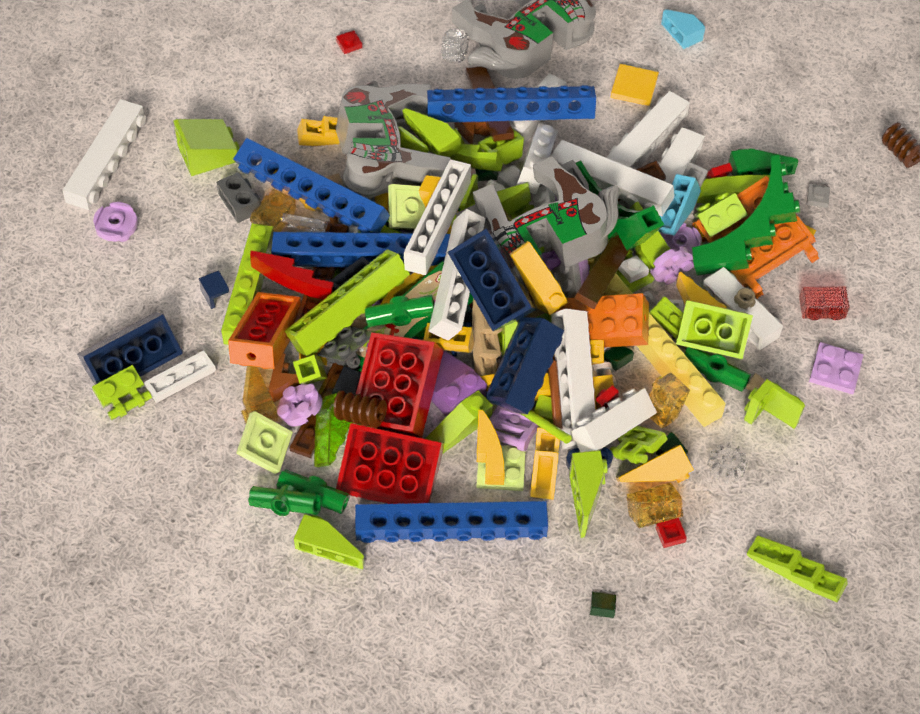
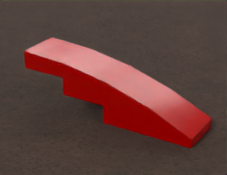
[250,250,334,300]

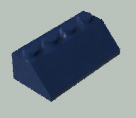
[447,228,536,332]
[77,312,183,385]
[485,317,565,414]

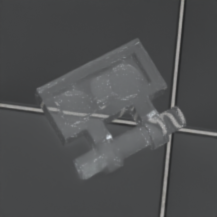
[282,213,329,232]

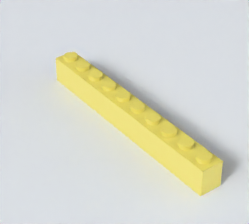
[587,254,726,427]

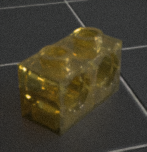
[250,189,296,232]
[649,372,690,429]
[626,483,683,528]

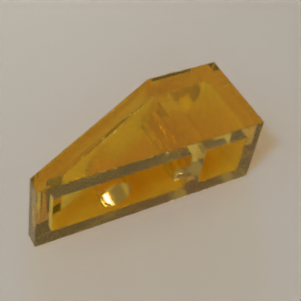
[241,366,278,424]

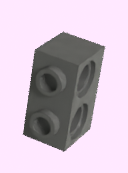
[216,172,261,223]

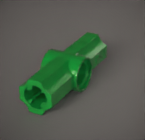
[365,295,435,327]
[684,347,751,392]
[276,469,350,514]
[248,485,322,516]

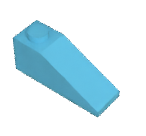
[658,174,701,235]

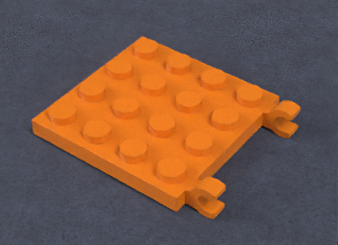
[695,176,819,299]

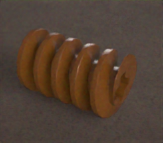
[882,122,920,168]
[334,390,387,428]

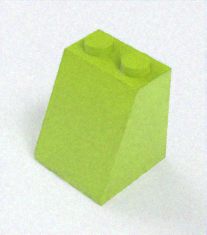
[173,119,240,176]

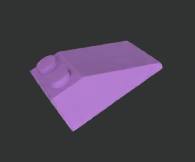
[431,351,487,417]

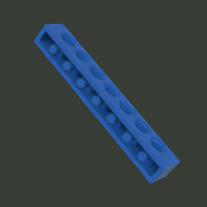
[427,85,596,123]
[233,138,390,233]
[271,232,450,267]
[355,501,548,543]

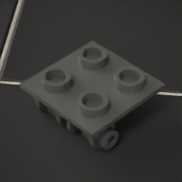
[317,326,375,368]

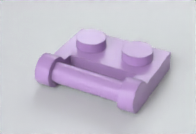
[489,406,539,452]

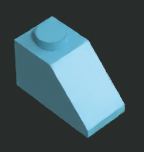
[661,10,706,49]

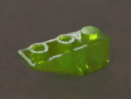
[314,393,353,468]

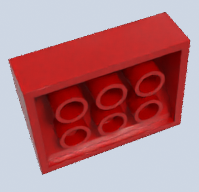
[356,332,444,438]
[336,423,444,504]

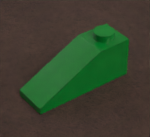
[728,148,798,176]

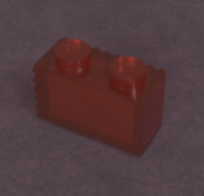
[799,286,850,321]

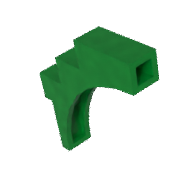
[692,155,800,276]
[575,160,664,250]

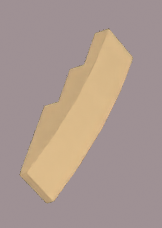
[472,298,503,376]

